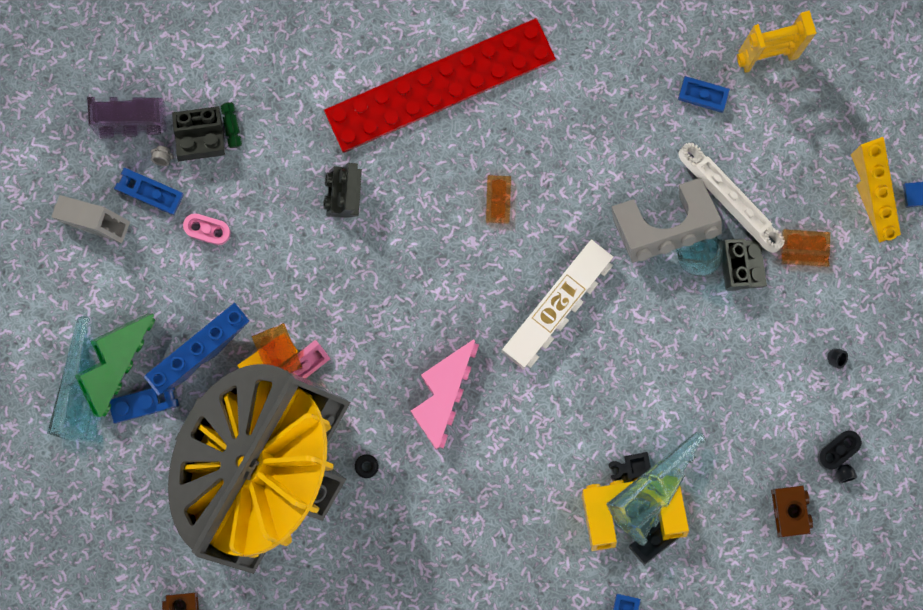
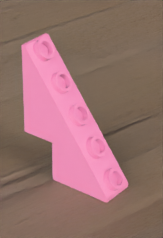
[411,339,479,450]

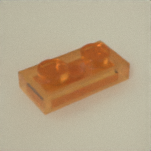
[486,175,511,224]

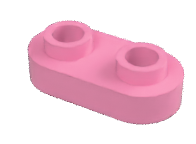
[183,214,231,245]

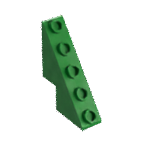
[75,313,155,417]

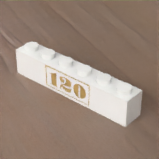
[501,239,613,370]

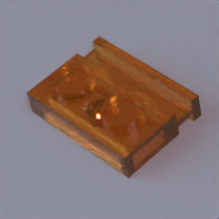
[781,229,831,267]
[251,323,303,373]

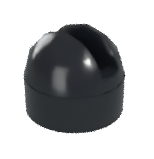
[827,348,848,369]
[836,464,857,484]

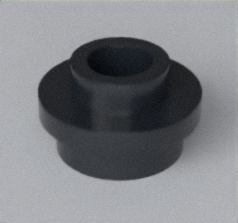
[355,454,379,479]

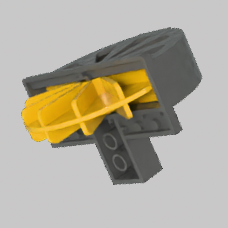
[168,364,351,574]

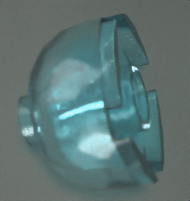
[676,236,724,276]

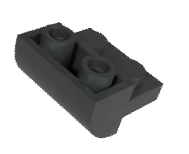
[172,106,225,162]
[323,163,362,218]
[719,239,767,291]

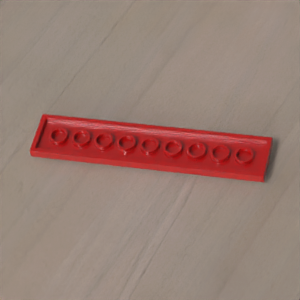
[324,18,556,153]

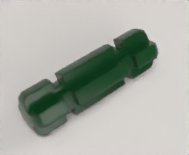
[221,102,242,148]

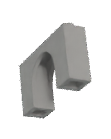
[612,178,722,263]

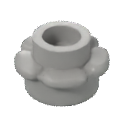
[151,146,174,166]

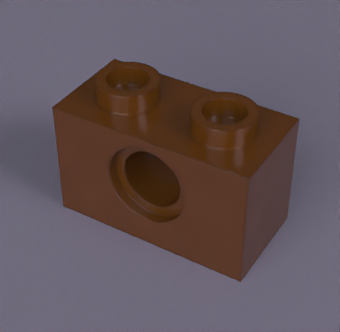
[771,485,813,538]

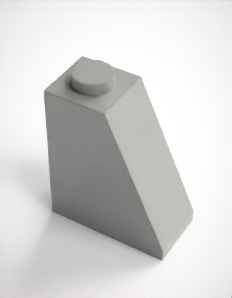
[51,195,130,243]

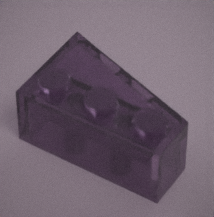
[87,97,167,139]

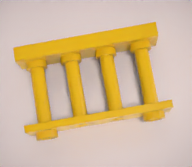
[737,10,817,73]

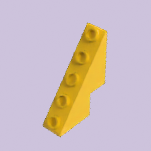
[851,137,901,243]

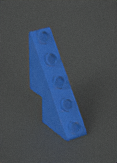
[144,303,249,396]

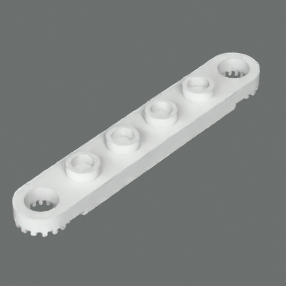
[679,143,785,253]

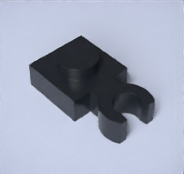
[608,452,653,482]

